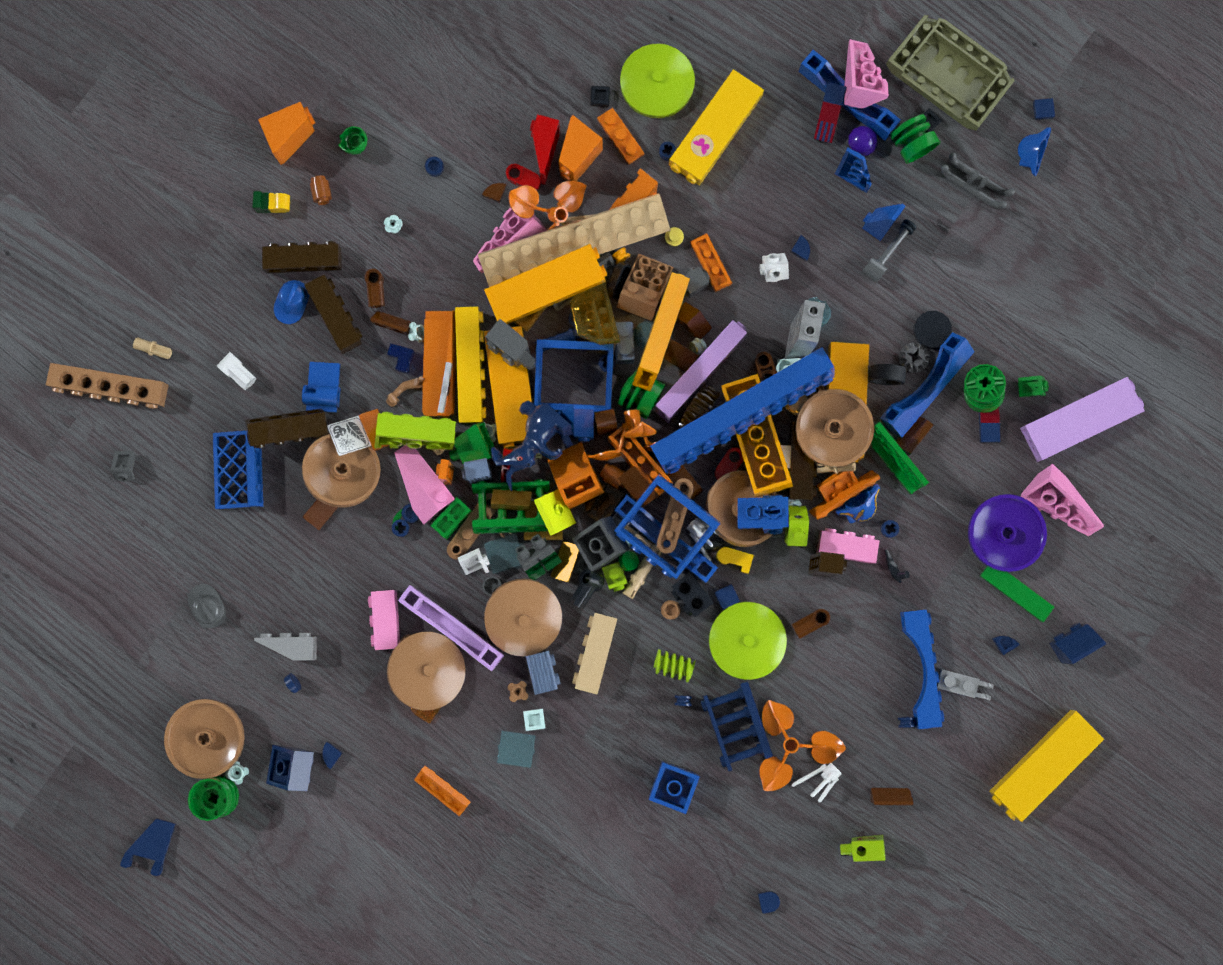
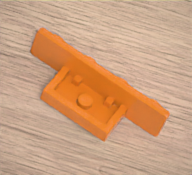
[809,470,880,520]

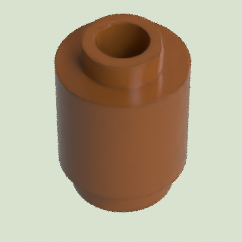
[310,175,332,205]
[599,463,625,489]

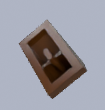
[676,302,712,339]

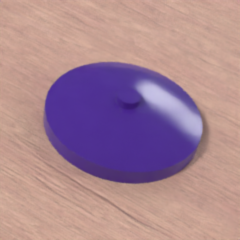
[968,494,1047,572]

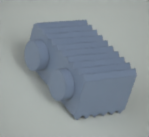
[614,322,635,364]
[461,458,493,484]
[526,651,561,695]

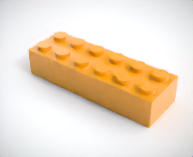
[721,374,793,498]

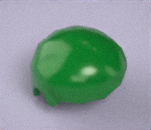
[338,126,368,155]

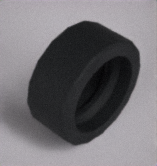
[868,364,906,385]

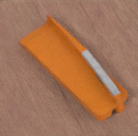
[422,310,456,418]

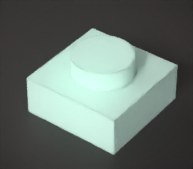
[523,709,546,731]

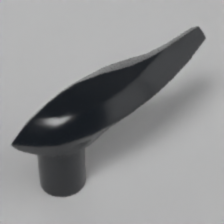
[885,549,910,584]

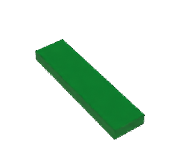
[980,566,1054,623]

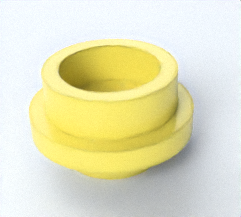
[665,227,684,246]

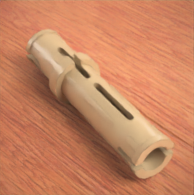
[622,544,661,599]

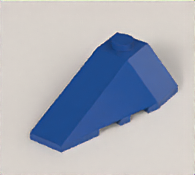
[835,148,872,193]
[862,203,906,241]
[557,405,595,443]

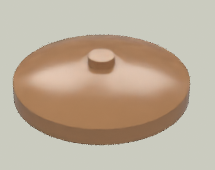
[795,389,874,467]
[302,434,381,508]
[706,471,777,547]
[484,579,562,656]
[387,632,465,710]
[164,699,245,779]

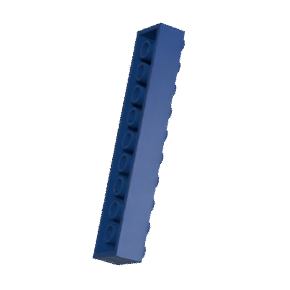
[650,347,835,474]

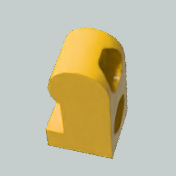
[716,547,754,574]

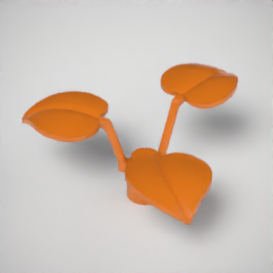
[509,181,587,231]
[587,410,656,461]
[760,700,846,791]

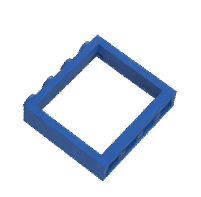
[534,339,614,412]
[614,474,720,579]

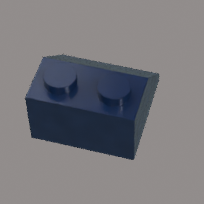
[1049,622,1106,664]
[266,745,314,791]

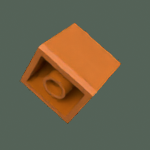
[258,102,315,165]
[559,115,603,181]

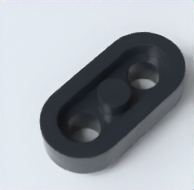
[606,262,631,299]

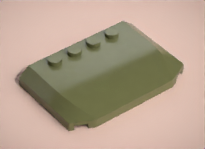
[886,15,1015,131]

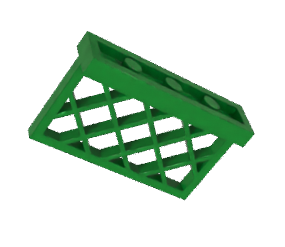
[870,422,929,495]

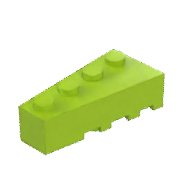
[374,412,456,450]

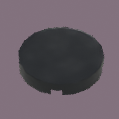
[913,311,952,349]

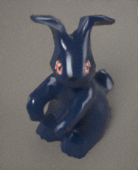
[491,401,573,491]

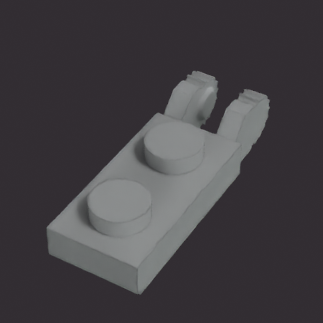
[937,669,994,700]

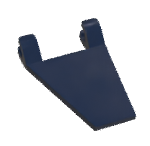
[120,819,176,876]

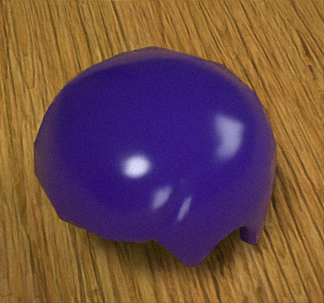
[848,126,877,156]

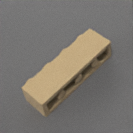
[572,613,617,694]

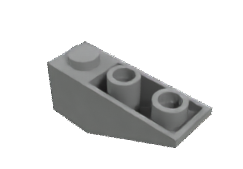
[254,633,317,661]

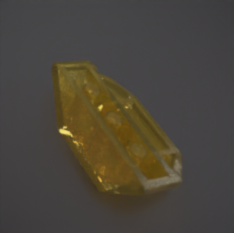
[570,282,620,345]

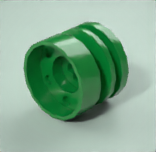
[890,114,941,164]
[964,364,1006,413]
[618,370,666,420]
[188,776,239,821]

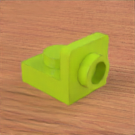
[602,562,628,592]

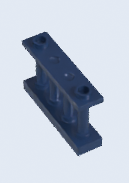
[700,681,773,772]

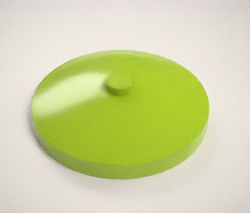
[620,44,695,118]
[709,602,787,680]

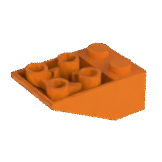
[547,442,604,509]

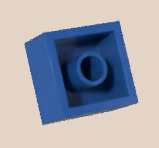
[648,761,700,814]

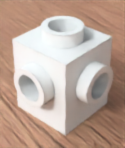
[759,253,789,282]

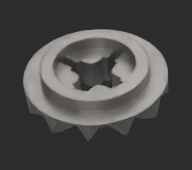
[899,342,930,373]

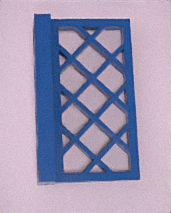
[213,431,264,509]

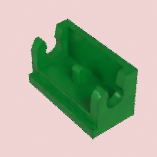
[430,497,472,540]

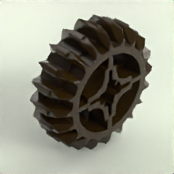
[679,384,720,428]

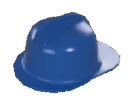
[274,280,310,324]

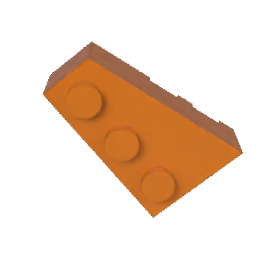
[609,168,658,210]

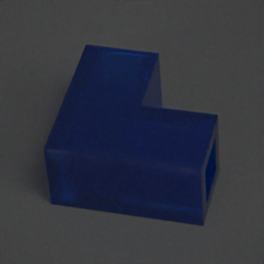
[387,343,415,374]

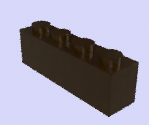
[262,241,342,273]
[304,274,363,354]
[245,408,328,448]
[787,422,817,501]
[808,551,847,577]

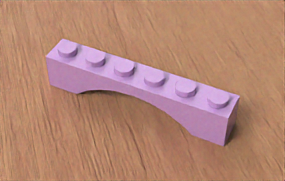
[398,585,504,671]

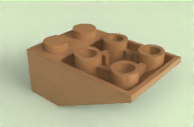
[617,254,673,321]

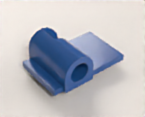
[302,362,341,413]
[738,495,789,534]

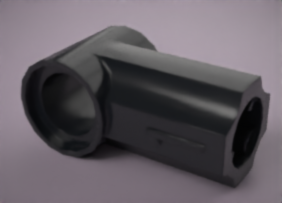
[570,569,604,609]

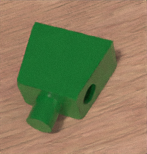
[449,422,494,464]

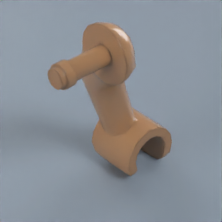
[386,376,423,407]

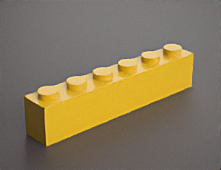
[455,307,487,423]

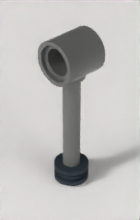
[862,219,917,283]

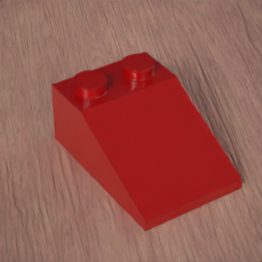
[530,114,560,185]

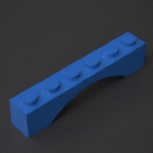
[798,50,901,141]
[880,332,975,438]
[615,495,718,583]
[900,610,944,729]

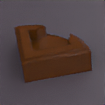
[482,183,507,203]

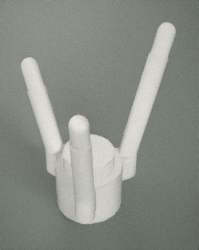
[687,518,716,561]
[791,763,841,802]

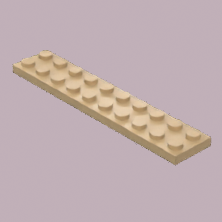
[478,193,671,287]

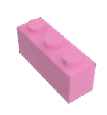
[816,528,880,564]
[368,590,400,650]

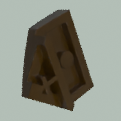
[585,483,626,522]

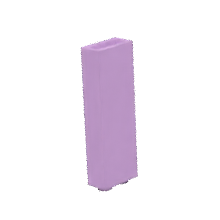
[654,320,747,424]
[1020,377,1145,462]

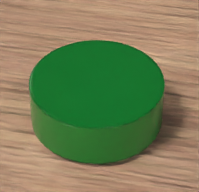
[619,551,639,571]

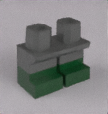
[515,534,562,580]

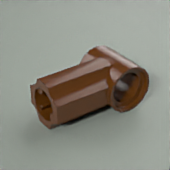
[364,269,385,308]
[791,609,830,639]

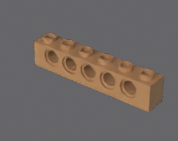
[46,363,169,409]

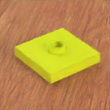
[534,489,576,535]

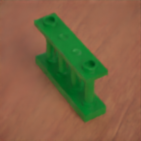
[472,479,550,534]

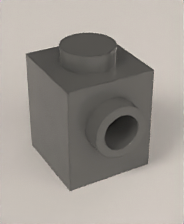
[684,266,710,298]

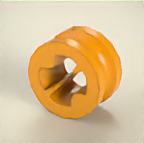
[612,247,630,265]

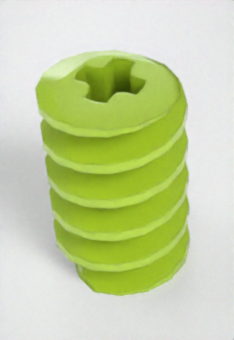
[653,649,696,682]

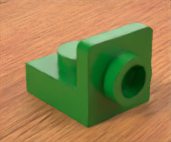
[1018,376,1049,397]

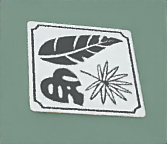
[327,416,371,456]

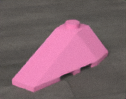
[844,39,889,109]
[473,207,547,273]
[394,445,455,525]
[1021,464,1104,536]

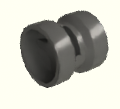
[482,576,503,596]

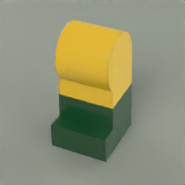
[252,191,290,213]

